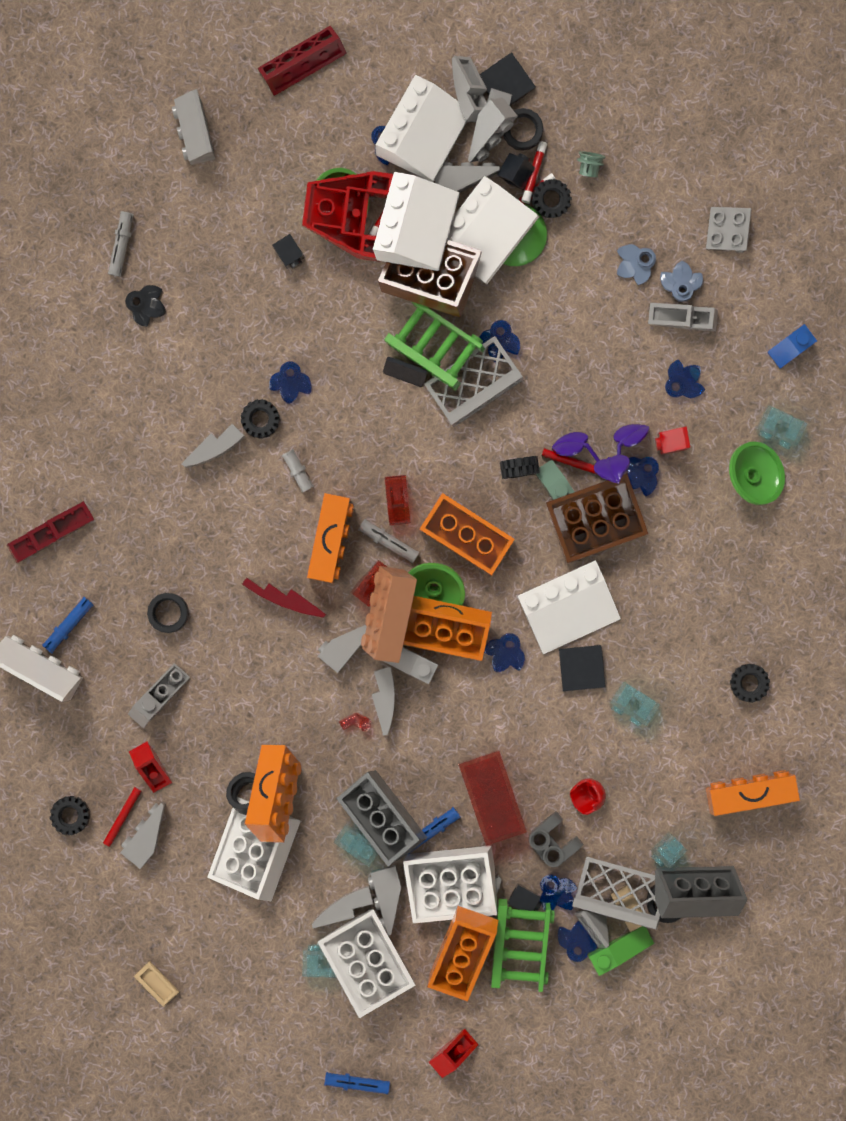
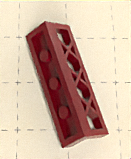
[257,25,347,96]

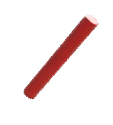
[541,448,597,475]
[103,787,142,847]

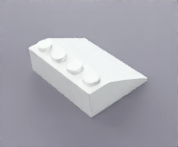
[376,75,467,182]
[373,172,459,271]
[447,176,539,284]
[517,560,621,654]
[0,635,83,702]
[208,797,300,902]
[403,846,498,923]
[317,910,415,1018]

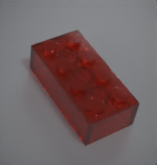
[458,749,527,846]

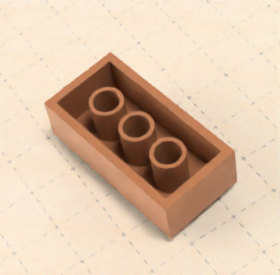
[361,566,417,663]

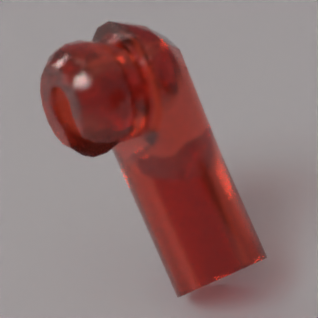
[339,713,371,731]

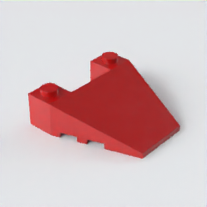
[302,171,394,262]

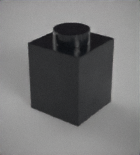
[497,153,535,190]
[272,234,305,269]
[507,883,542,911]

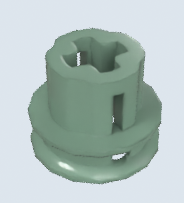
[577,151,606,177]

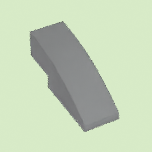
[452,56,487,122]
[648,303,718,332]
[182,424,245,468]
[372,666,395,736]
[312,885,373,928]

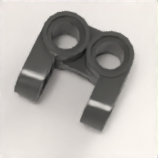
[528,811,584,867]

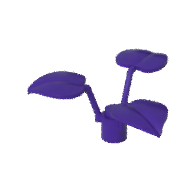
[551,424,650,484]

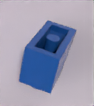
[767,324,817,369]

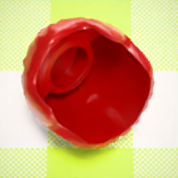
[570,778,606,815]

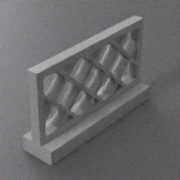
[425,336,524,427]
[573,857,660,930]

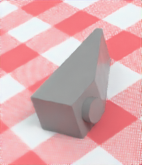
[318,625,367,673]
[383,647,438,684]

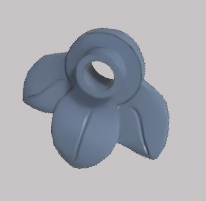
[617,244,656,285]
[660,261,703,302]

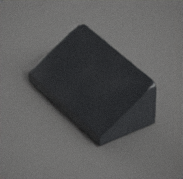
[383,357,427,387]

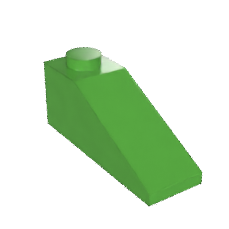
[588,926,654,976]

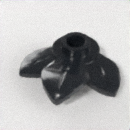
[125,285,166,327]

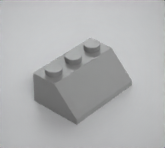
[172,89,215,165]

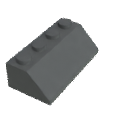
[336,770,428,866]
[655,866,748,918]

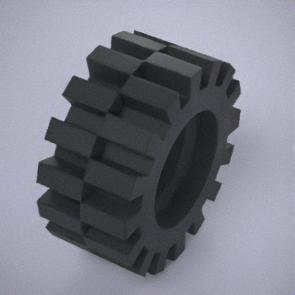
[532,179,572,218]
[241,399,280,439]
[500,456,540,479]
[730,664,770,703]
[50,796,90,835]

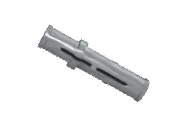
[108,211,134,277]
[358,519,419,563]

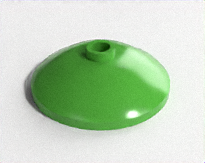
[503,204,547,266]
[729,441,785,505]
[408,563,465,606]

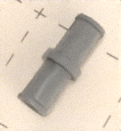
[281,449,314,493]

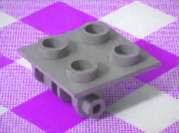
[706,207,752,253]

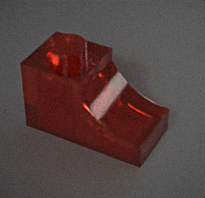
[385,475,411,526]
[350,560,387,607]

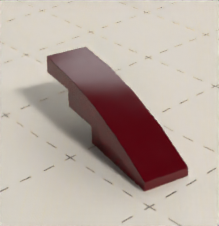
[6,501,94,564]
[242,577,327,618]

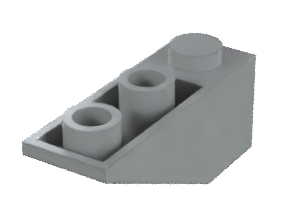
[468,97,518,163]
[435,162,500,193]
[128,663,190,728]
[120,802,166,869]
[368,865,401,936]

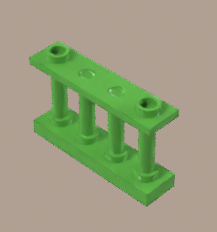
[384,302,485,391]
[491,899,554,992]

